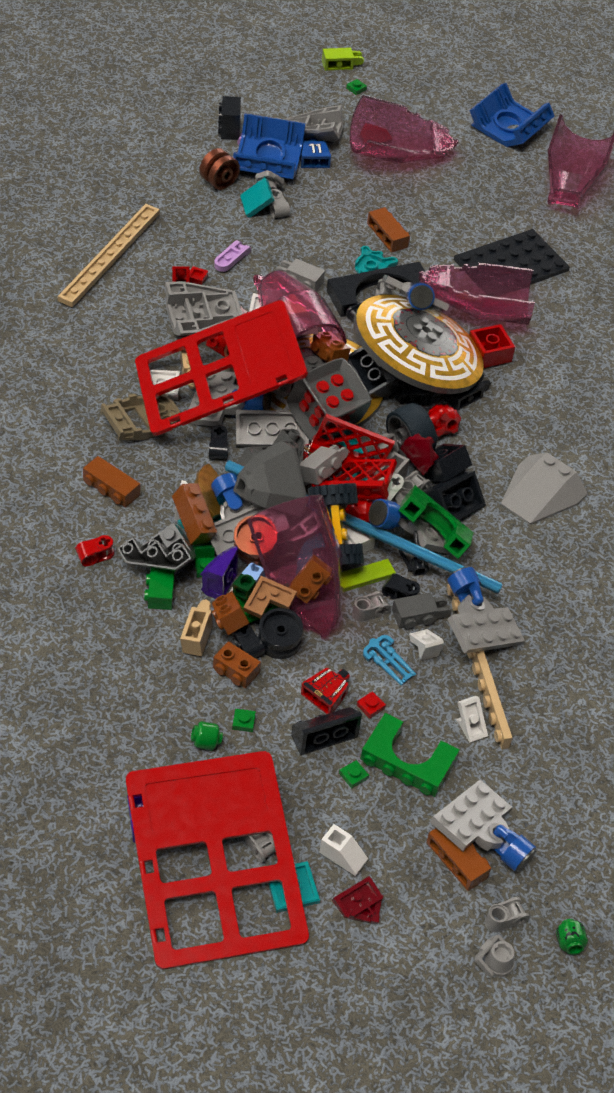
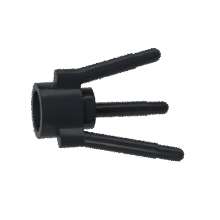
[399,530,429,576]

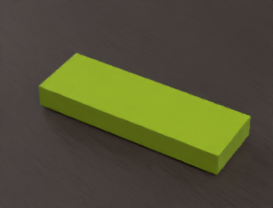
[335,559,396,592]

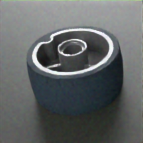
[386,403,437,461]

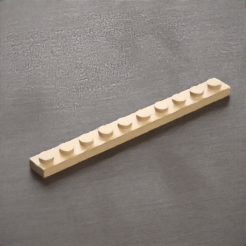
[58,204,160,308]
[447,584,512,749]

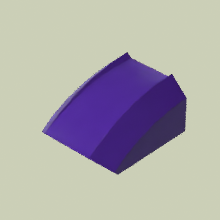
[200,546,238,599]

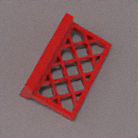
[309,414,395,477]
[312,459,397,500]

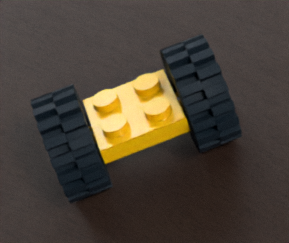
[308,483,364,566]

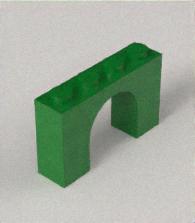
[398,485,474,559]
[360,713,460,797]

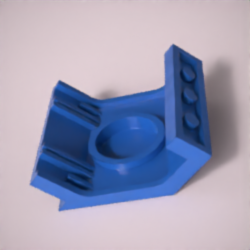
[469,83,555,147]
[233,113,306,179]

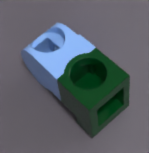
[233,563,267,602]

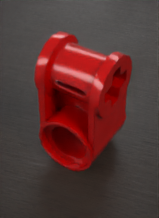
[75,535,114,567]

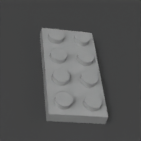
[236,410,309,447]

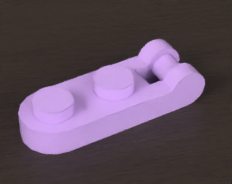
[214,240,251,272]

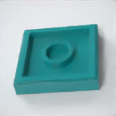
[240,177,275,218]
[268,861,320,913]

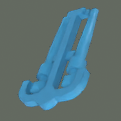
[363,635,416,685]

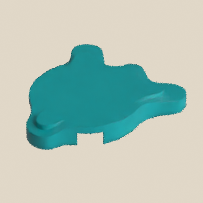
[355,246,398,273]

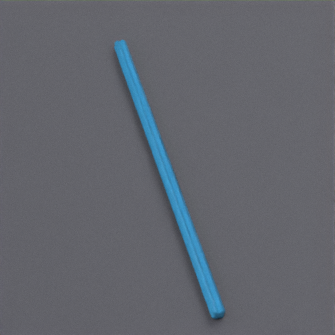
[225,460,502,593]

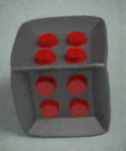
[287,358,371,441]

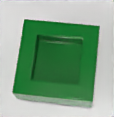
[346,79,367,95]
[232,709,256,732]
[339,760,369,789]

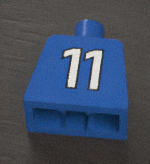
[301,138,331,168]

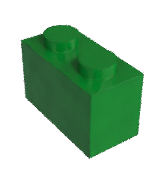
[144,567,175,610]

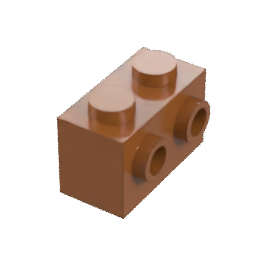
[310,331,351,363]
[288,554,333,604]
[212,591,249,635]
[213,641,261,689]

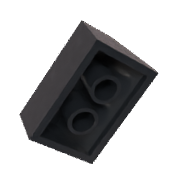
[348,347,403,398]
[423,471,486,520]
[291,707,362,756]

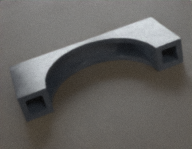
[326,262,435,317]

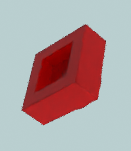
[190,266,208,285]
[356,691,386,719]

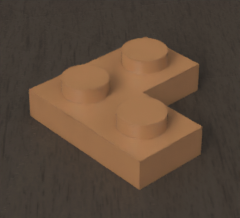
[243,576,297,619]

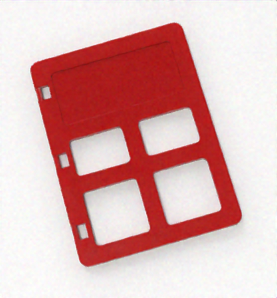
[135,300,308,436]
[125,751,309,969]

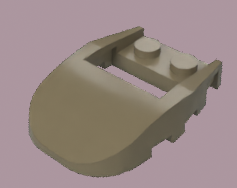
[100,394,180,440]

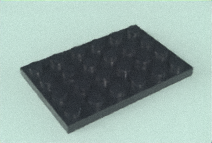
[454,229,570,299]

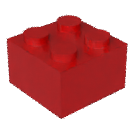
[469,324,515,368]

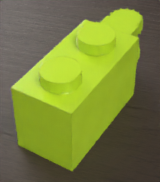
[322,48,364,71]

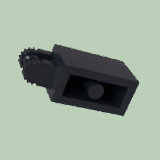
[443,374,491,411]

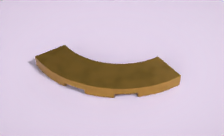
[194,463,221,519]

